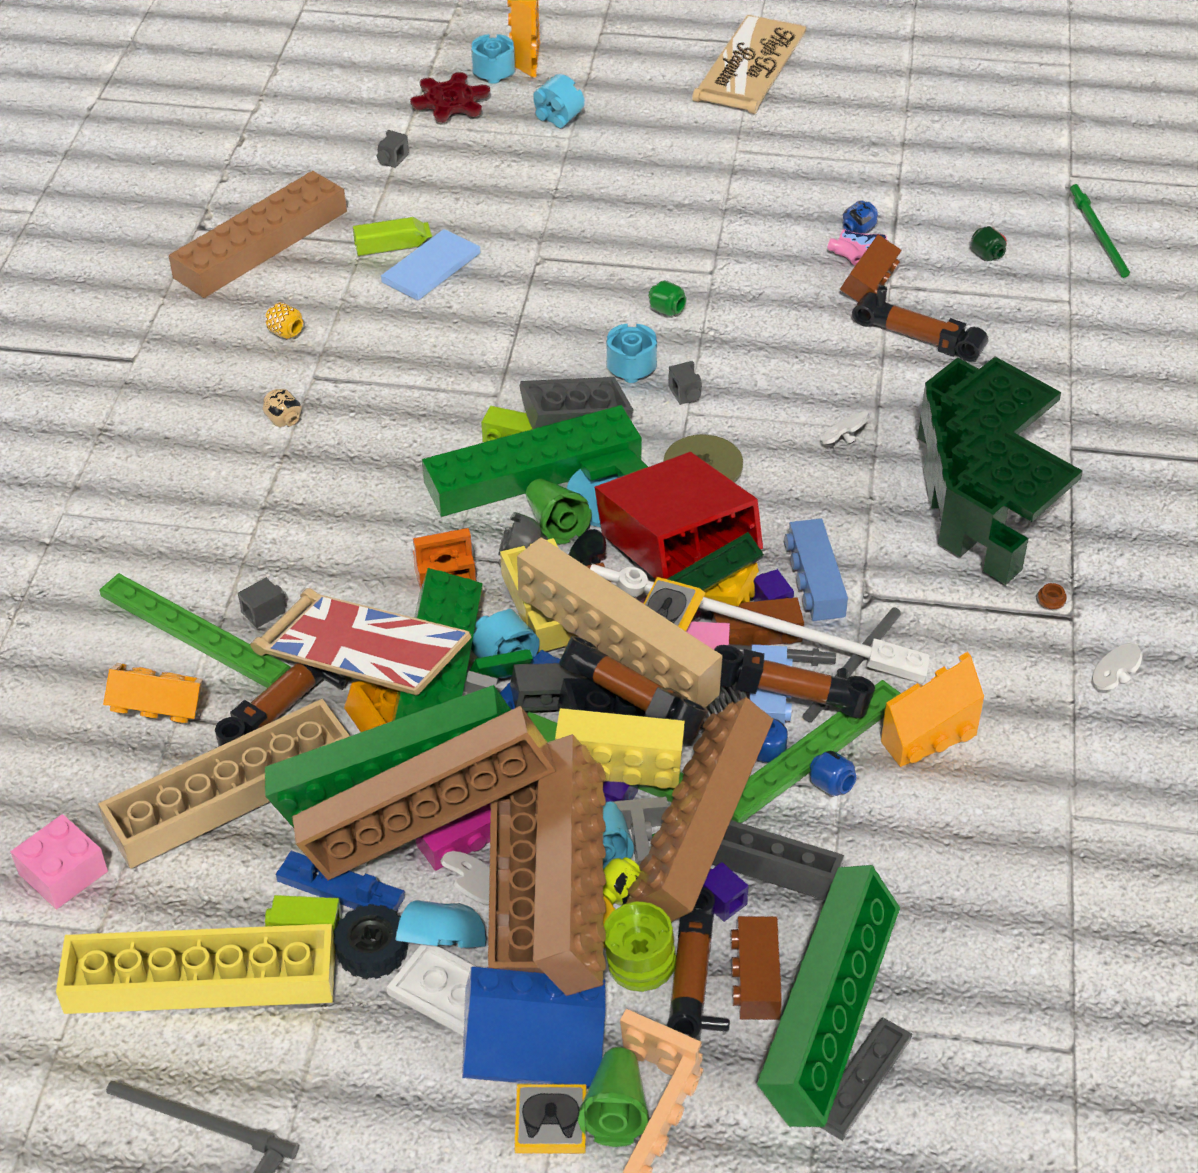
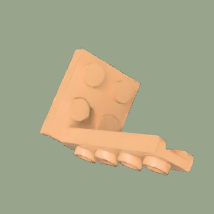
[620,1009,703,1173]

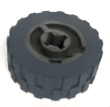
[334,904,408,979]

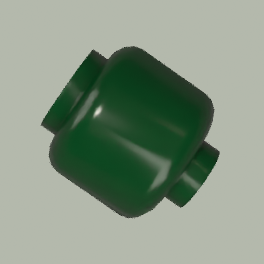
[971,226,1007,261]

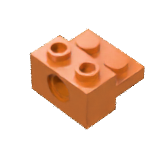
[413,528,476,590]

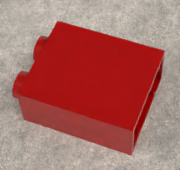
[595,452,763,579]

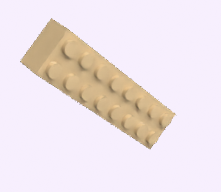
[517,537,722,707]
[98,698,350,869]

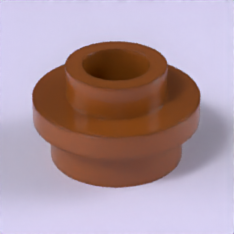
[1037,583,1067,609]

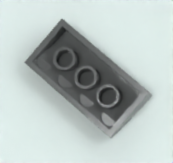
[519,377,634,429]

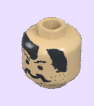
[262,389,302,427]

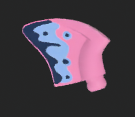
[827,229,887,265]

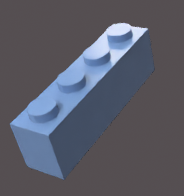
[784,518,848,621]

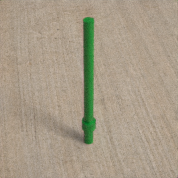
[1070,184,1130,278]

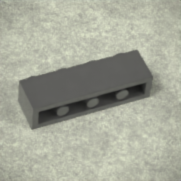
[510,663,587,711]
[712,820,844,900]

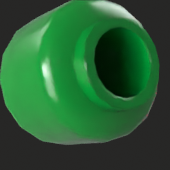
[649,280,686,317]

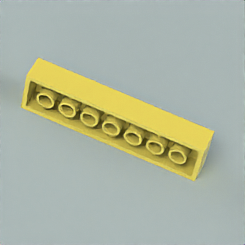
[56,924,335,1014]

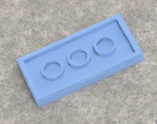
[381,229,480,300]

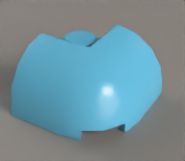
[396,900,486,948]

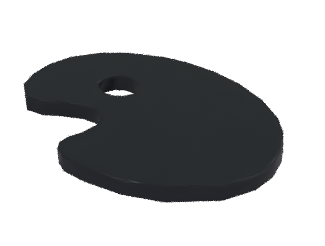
[568,529,606,566]

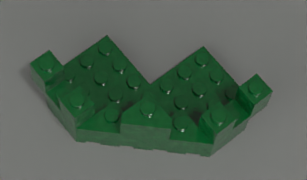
[917,357,1083,585]

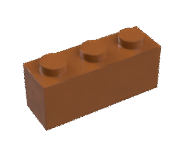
[840,234,902,302]
[712,597,804,646]
[731,916,782,1020]

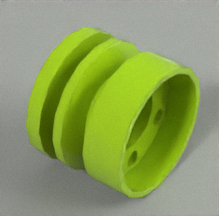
[604,901,676,992]

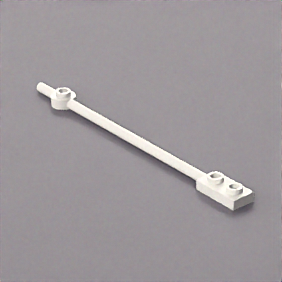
[590,564,930,683]

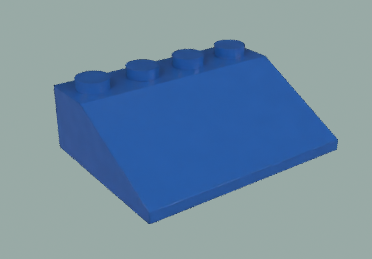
[462,966,606,1089]

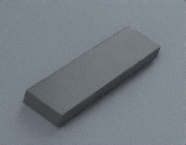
[820,1017,912,1141]

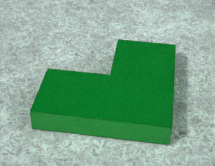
[580,449,648,481]
[469,649,533,678]

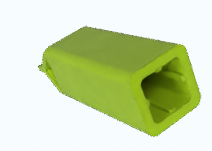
[352,217,432,256]

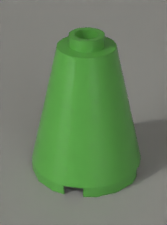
[526,479,592,544]
[578,1047,649,1147]

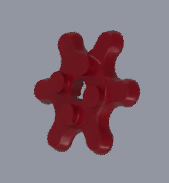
[410,72,490,123]

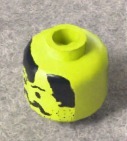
[603,857,641,906]

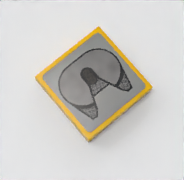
[643,577,705,631]
[514,1084,586,1154]

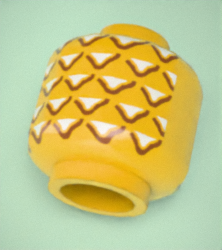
[266,302,303,339]

